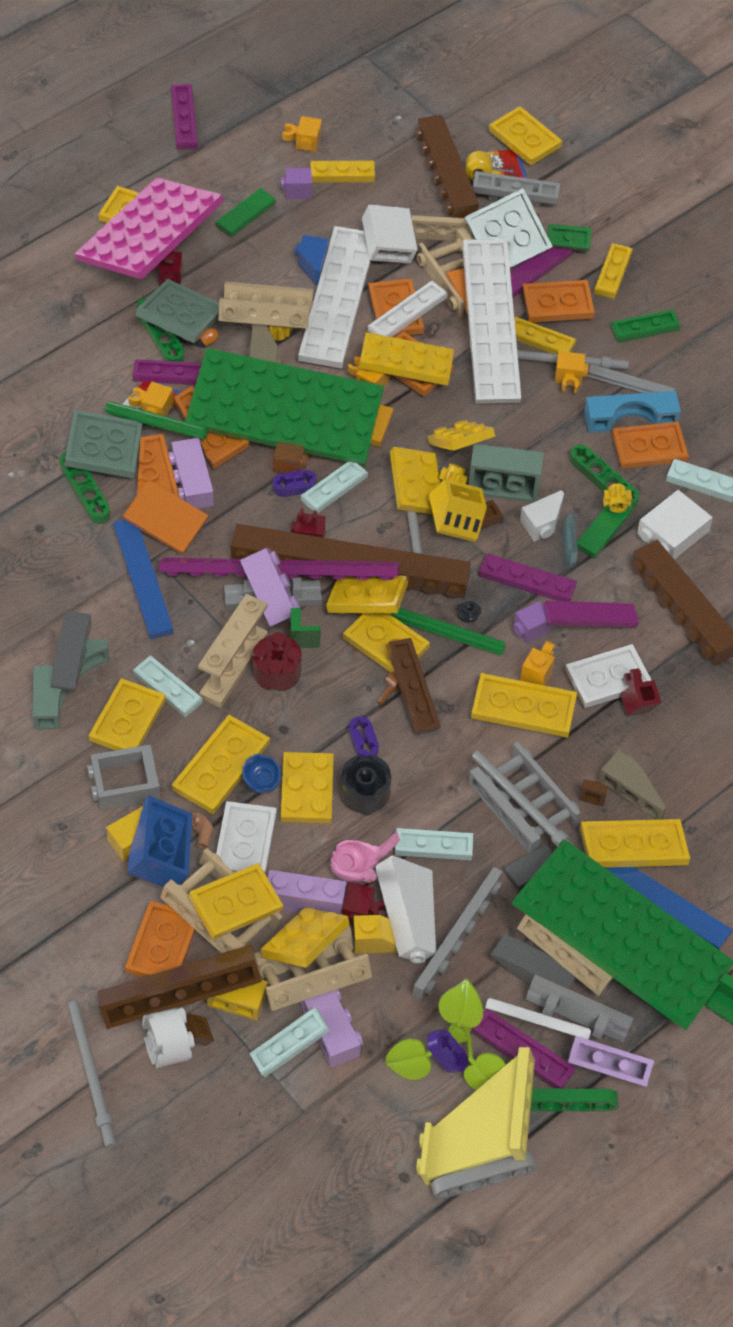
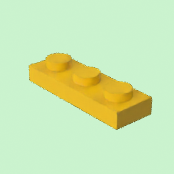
[311,161,375,182]

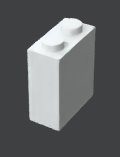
[362,205,417,263]
[637,490,713,559]

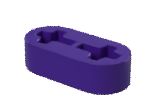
[273,470,316,497]
[349,716,379,757]
[427,1029,468,1073]

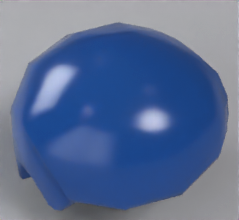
[243,753,281,793]

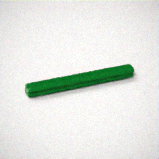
[105,401,209,440]
[391,607,506,655]

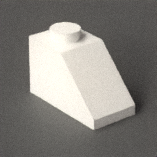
[520,490,564,542]

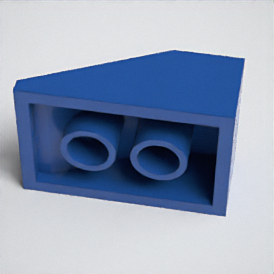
[128,795,193,887]

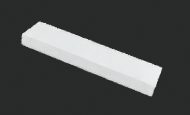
[368,281,447,337]
[485,998,592,1040]

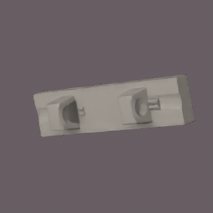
[473,171,560,207]
[224,578,322,610]
[526,975,634,1043]

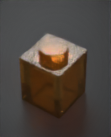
[273,441,309,474]

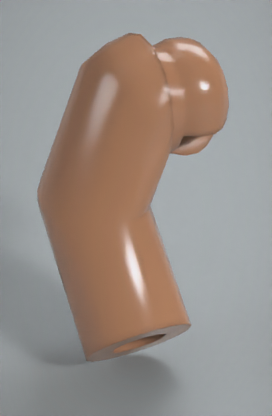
[192,812,213,850]

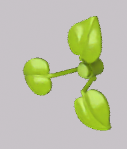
[385,979,506,1090]

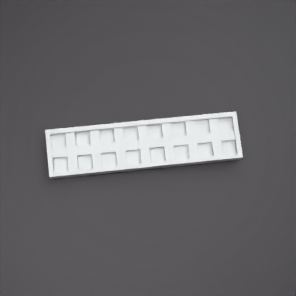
[298,226,371,368]
[462,239,521,404]

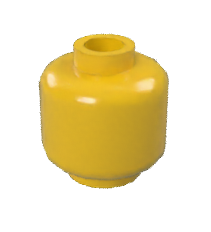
[465,151,493,182]

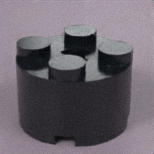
[340,755,391,816]

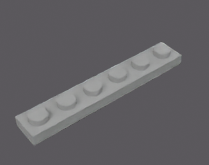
[412,867,503,1001]

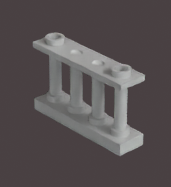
[469,742,580,853]

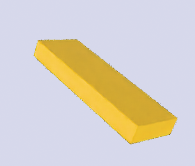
[594,243,633,299]
[514,317,576,354]

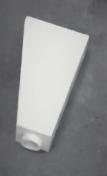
[376,855,436,963]

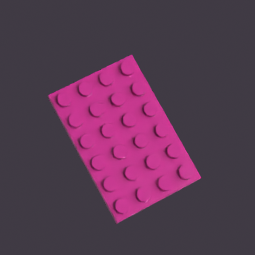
[75,178,224,280]

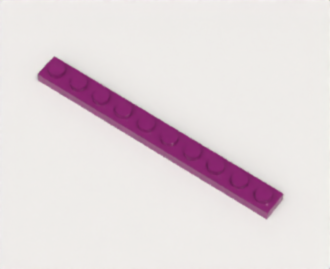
[159,557,400,580]

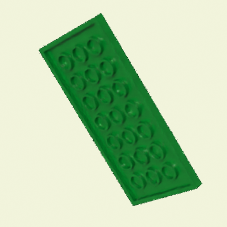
[185,348,384,466]
[512,839,733,1030]

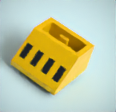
[429,479,487,542]

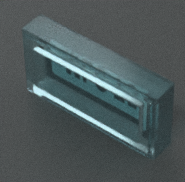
[564,514,578,566]

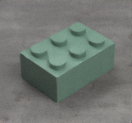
[469,444,544,503]

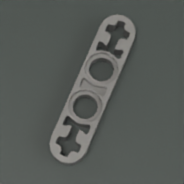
[431,1152,537,1199]

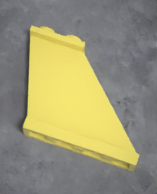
[417,1047,535,1185]

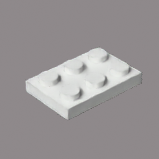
[565,644,651,709]
[216,801,277,875]

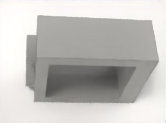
[87,744,160,810]

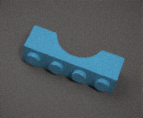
[584,391,681,433]

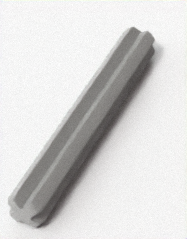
[588,364,675,393]

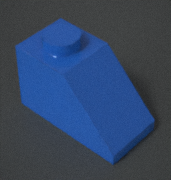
[295,235,329,286]

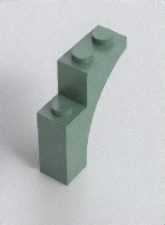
[33,639,109,730]

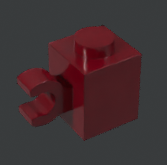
[158,248,183,286]
[290,508,326,538]
[620,668,662,716]
[342,882,387,926]

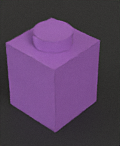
[281,168,312,199]
[513,601,552,644]

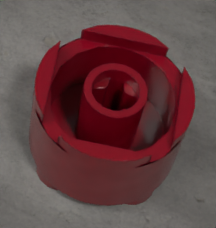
[253,632,302,691]

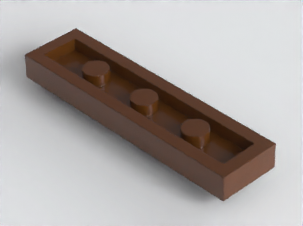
[386,638,441,735]

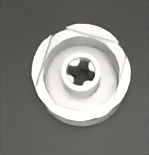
[142,1008,195,1069]

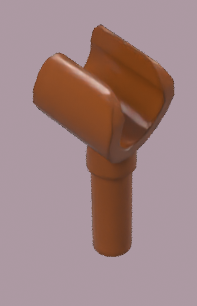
[377,672,400,705]

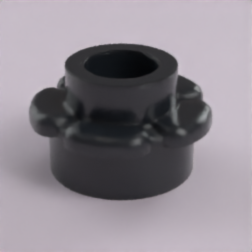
[458,601,481,623]

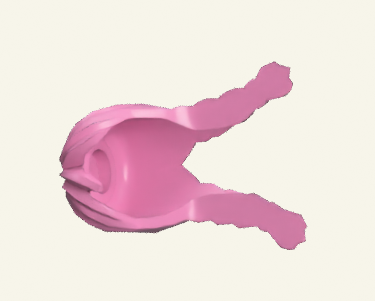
[330,831,400,884]

